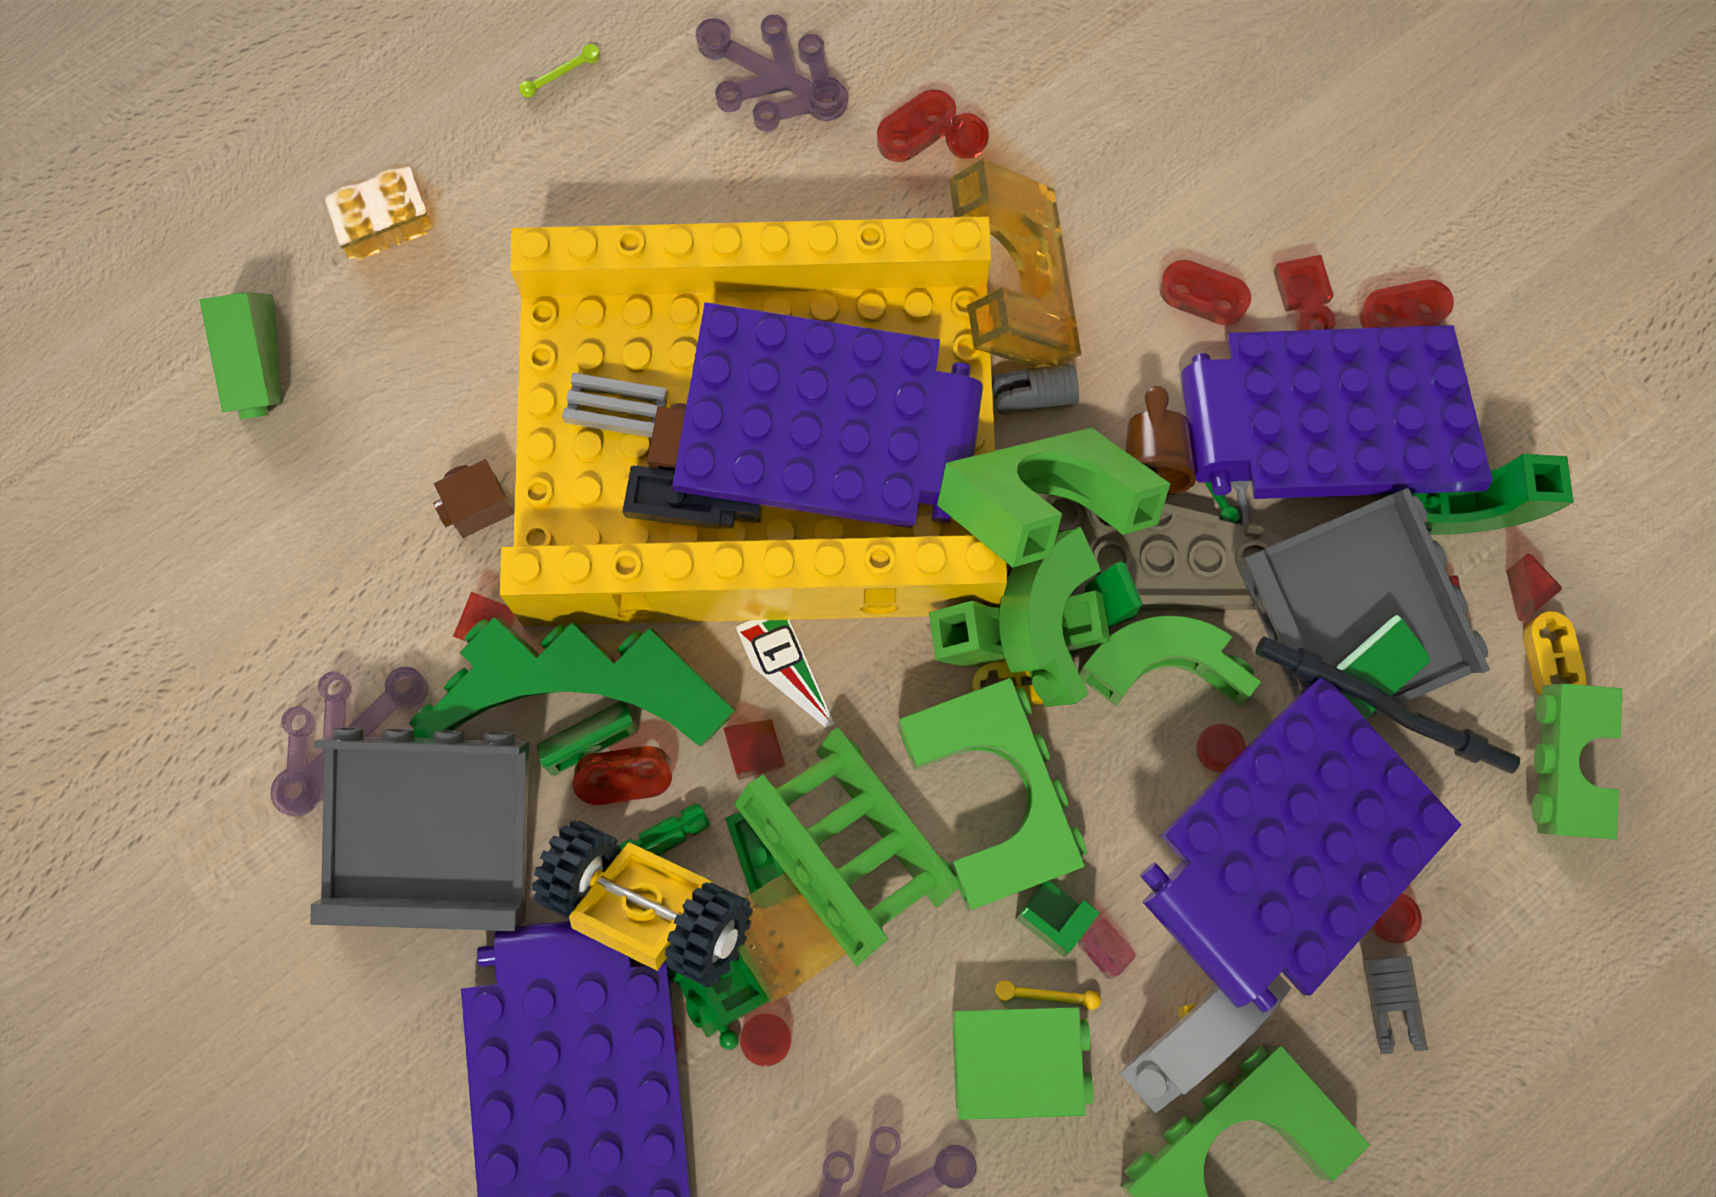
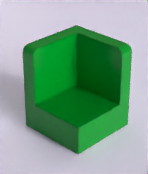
[1016,881,1100,957]

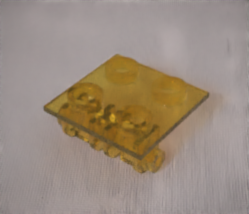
[325,165,434,260]
[738,873,847,1004]

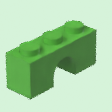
[1532,684,1622,840]

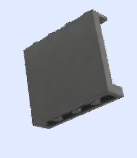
[1235,488,1490,719]
[310,727,530,931]

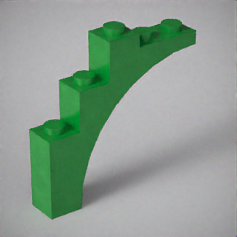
[409,617,737,747]

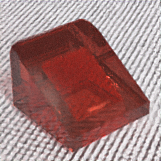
[1506,553,1562,622]
[723,719,785,780]

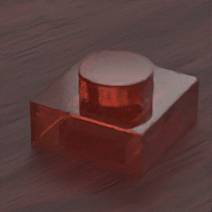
[453,592,516,642]

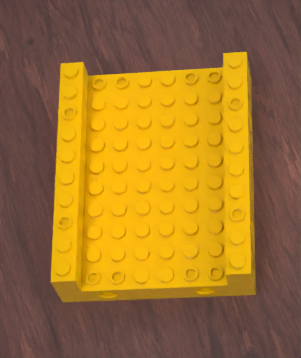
[500,217,1007,626]

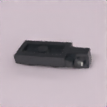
[622,465,764,529]

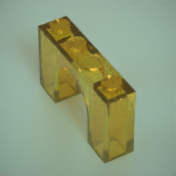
[948,158,1082,368]

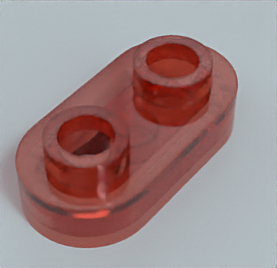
[877,89,956,162]
[1159,260,1251,325]
[1359,279,1454,328]
[573,746,672,805]

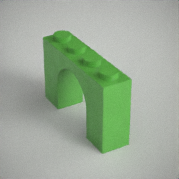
[937,427,1170,568]
[897,678,1087,911]
[1120,1045,1370,1197]

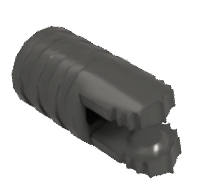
[992,362,1079,414]
[1364,956,1428,1055]

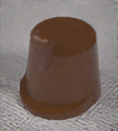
[1125,386,1196,495]

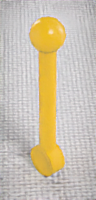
[995,980,1101,1010]

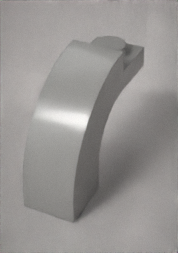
[1120,974,1291,1114]

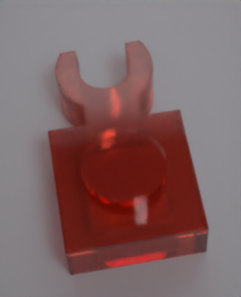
[1273,255,1335,330]

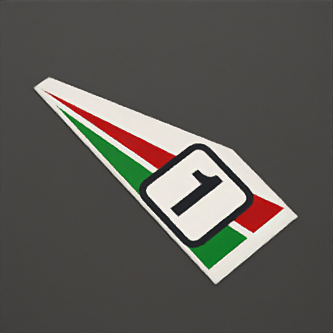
[735,620,834,728]

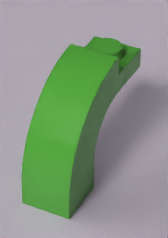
[999,527,1101,707]
[929,590,1111,667]
[1079,616,1261,707]

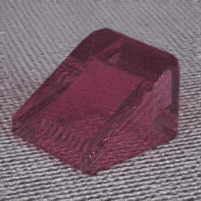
[1077,919,1136,980]

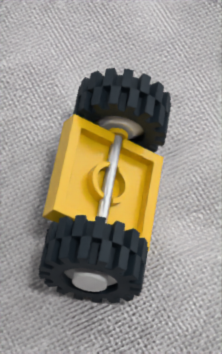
[532,820,752,987]

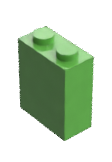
[952,1008,1094,1120]

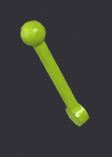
[519,44,600,98]

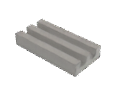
[562,373,669,438]

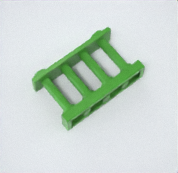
[734,727,962,967]

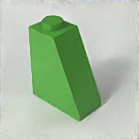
[199,292,282,419]

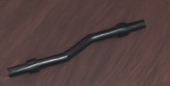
[1255,636,1520,774]

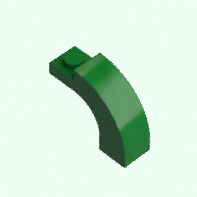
[1386,454,1574,535]

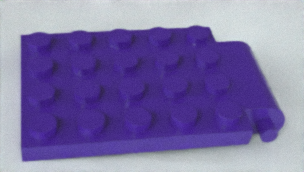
[673,302,983,528]
[1180,325,1493,499]
[1140,678,1462,1013]
[461,920,692,1197]

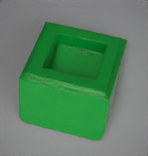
[1085,561,1142,628]

